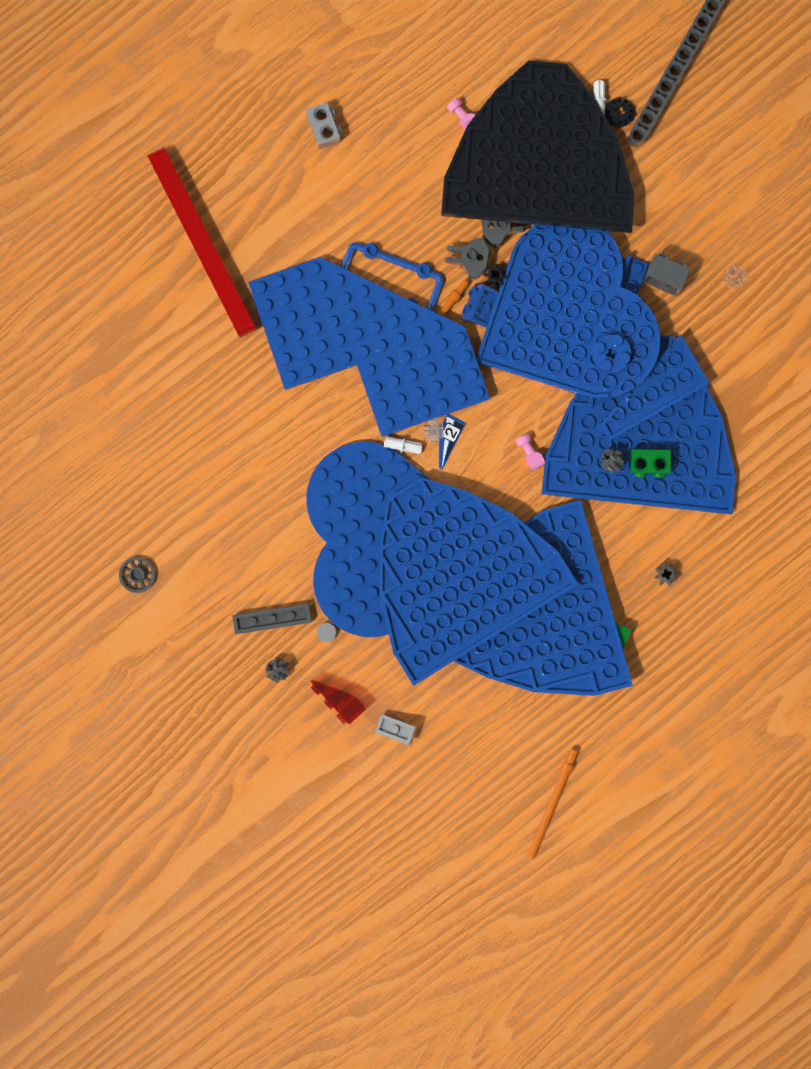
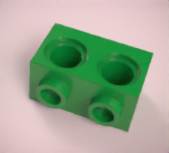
[630,450,671,478]

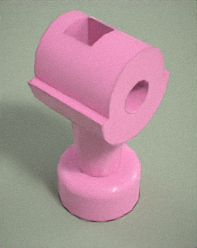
[447,98,475,130]
[516,434,546,471]

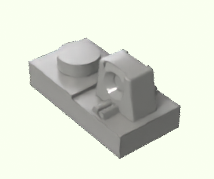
[375,714,417,745]

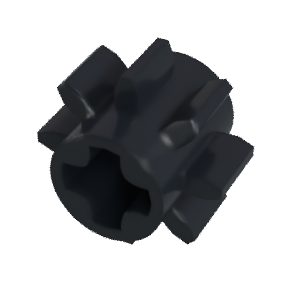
[483,264,507,289]

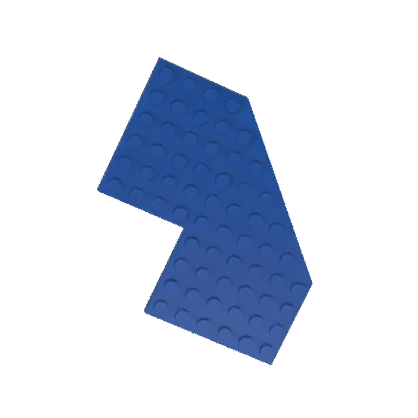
[248,257,490,437]

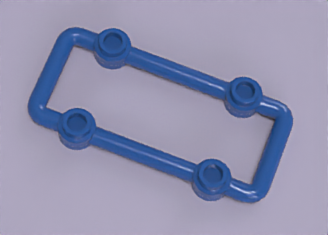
[341,242,444,311]

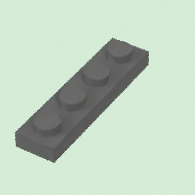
[232,604,312,634]

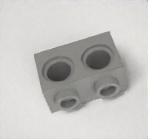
[306,102,342,149]

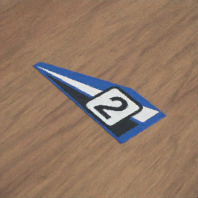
[439,414,466,469]

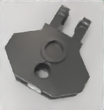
[481,220,525,248]
[445,238,489,280]

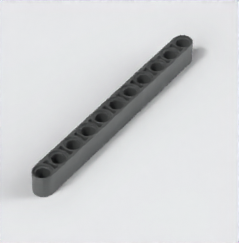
[628,0,726,147]

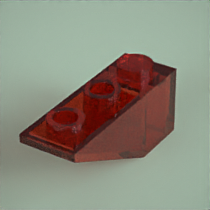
[310,680,366,725]

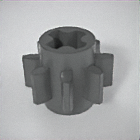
[600,448,624,473]
[654,563,678,586]
[266,657,289,683]

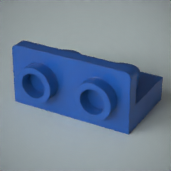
[621,254,648,296]
[461,284,498,328]

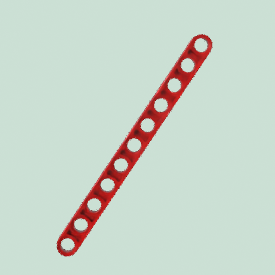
[147,147,257,338]

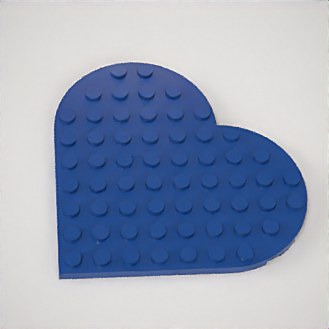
[476,225,660,399]
[306,442,430,637]

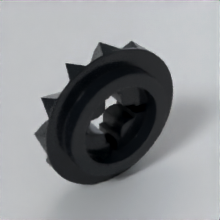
[605,97,635,128]

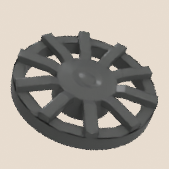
[119,557,155,593]

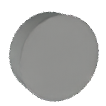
[317,623,336,642]

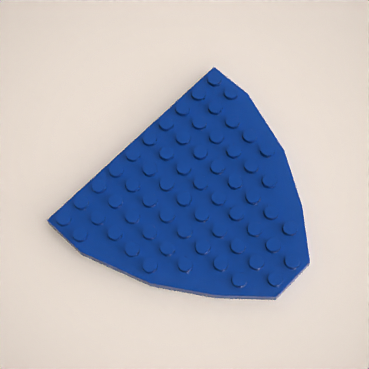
[541,335,736,515]
[379,477,578,686]
[454,500,633,696]

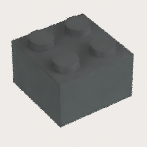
[642,253,690,297]

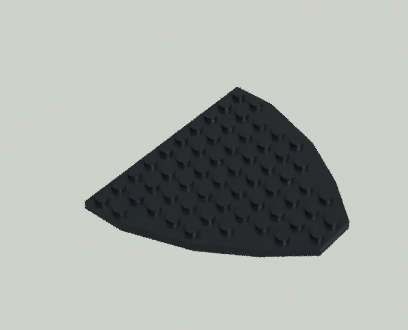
[441,60,634,233]

